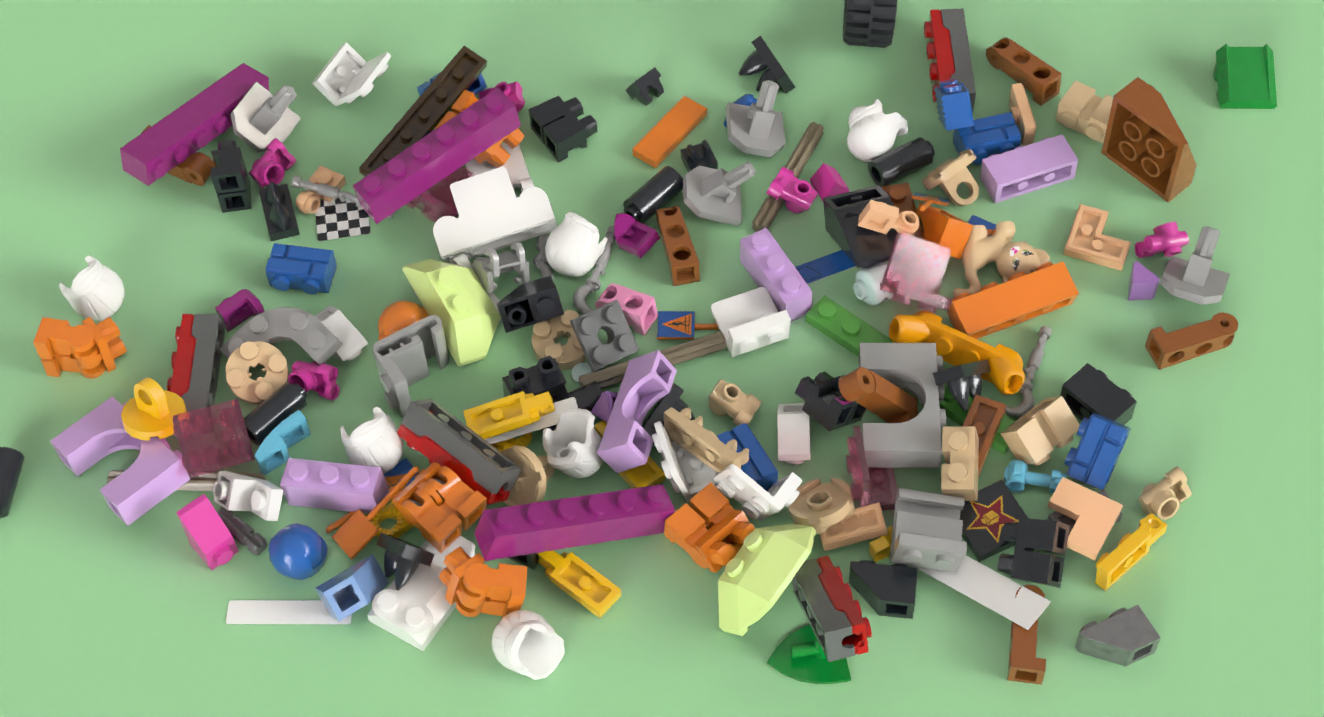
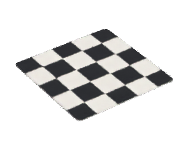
[315,194,370,241]

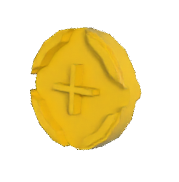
[121,377,187,440]

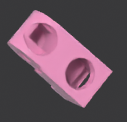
[595,284,658,336]

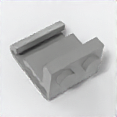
[372,315,449,418]
[890,488,967,572]

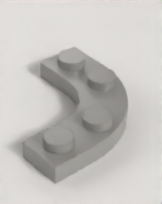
[219,307,343,365]

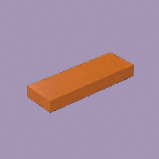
[632,96,707,169]

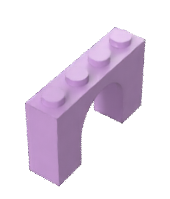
[50,396,190,526]

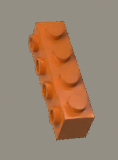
[947,261,1079,339]

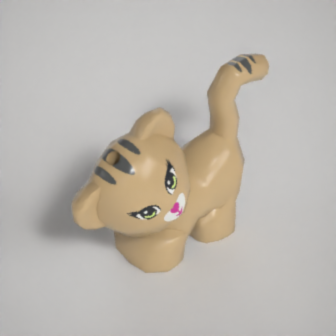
[953,221,1050,297]

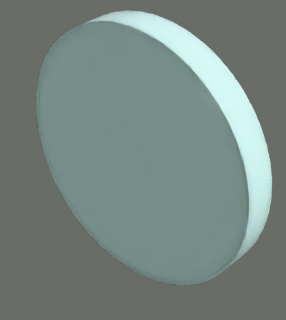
[571,363,592,384]

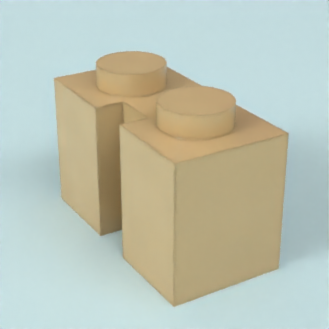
[1055,80,1113,143]
[1000,396,1080,466]
[941,426,979,501]

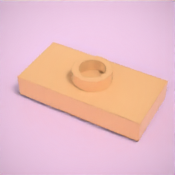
[1009,83,1036,146]
[820,502,888,551]

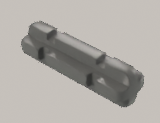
[217,507,267,555]

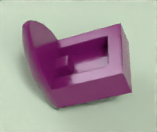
[613,213,660,258]
[215,289,265,332]

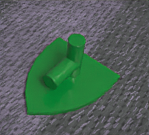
[767,625,851,685]

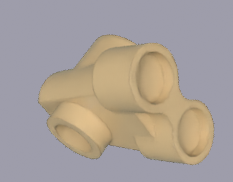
[708,379,762,426]
[1138,467,1192,520]

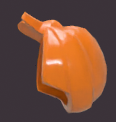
[372,301,428,350]

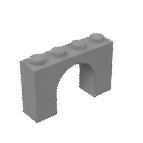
[858,343,946,468]

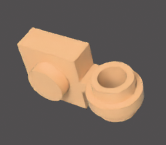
[296,165,346,214]
[858,200,919,236]

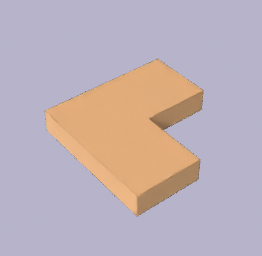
[1063,204,1131,271]
[1048,477,1123,561]

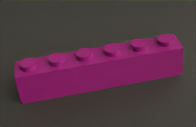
[120,63,270,186]
[352,87,521,224]
[474,484,675,561]

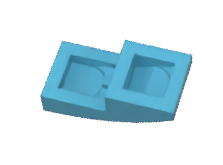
[254,410,311,475]

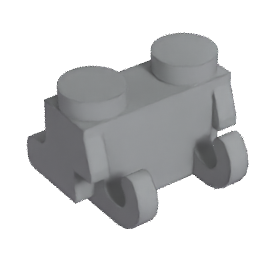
[472,242,530,293]

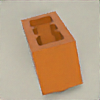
[916,203,974,260]

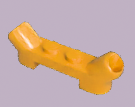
[889,310,1025,395]

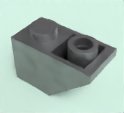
[1075,605,1161,666]

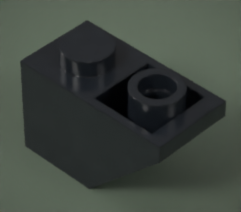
[497,275,564,333]
[849,560,918,619]

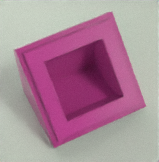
[810,163,849,201]

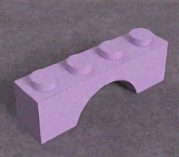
[597,350,677,473]

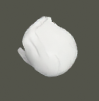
[847,99,908,162]
[545,212,608,277]
[59,255,125,321]
[340,407,404,474]
[542,408,603,478]
[491,610,565,680]

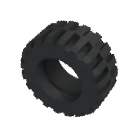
[843,0,898,48]

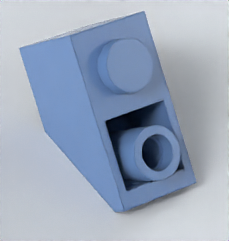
[315,554,389,621]

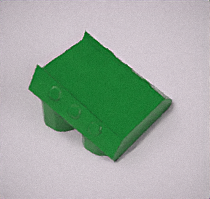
[1213,44,1277,109]

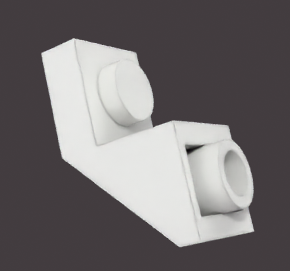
[315,305,368,362]
[777,403,811,464]
[213,471,283,521]

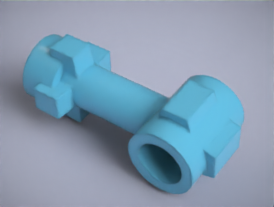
[1003,460,1067,493]

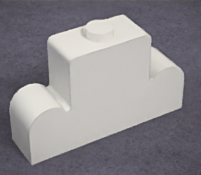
[433,167,558,264]

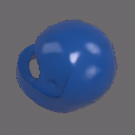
[268,523,327,580]

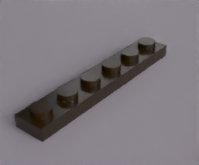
[359,46,487,177]

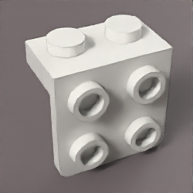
[312,42,391,107]
[711,287,791,357]
[652,421,717,503]
[713,464,803,521]

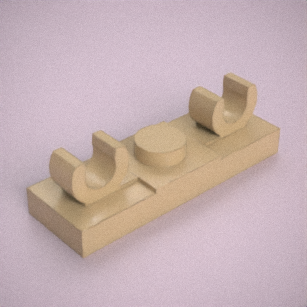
[664,407,749,473]

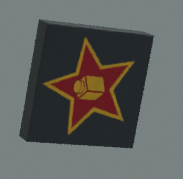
[960,480,1029,562]

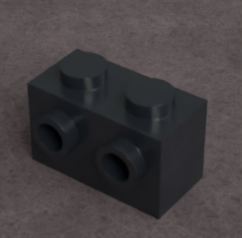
[1060,363,1137,425]

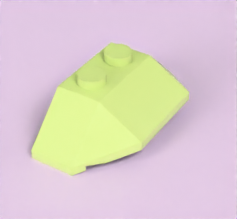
[402,259,501,367]
[718,523,816,636]

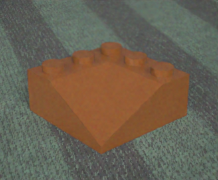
[1101,77,1197,203]

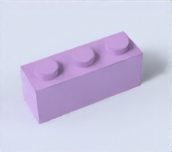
[980,134,1078,203]
[740,228,812,322]
[280,458,389,514]

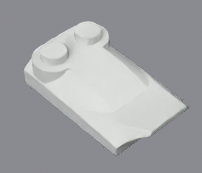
[367,536,475,651]

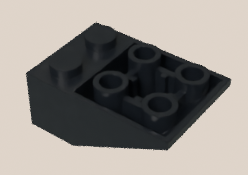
[823,185,915,268]

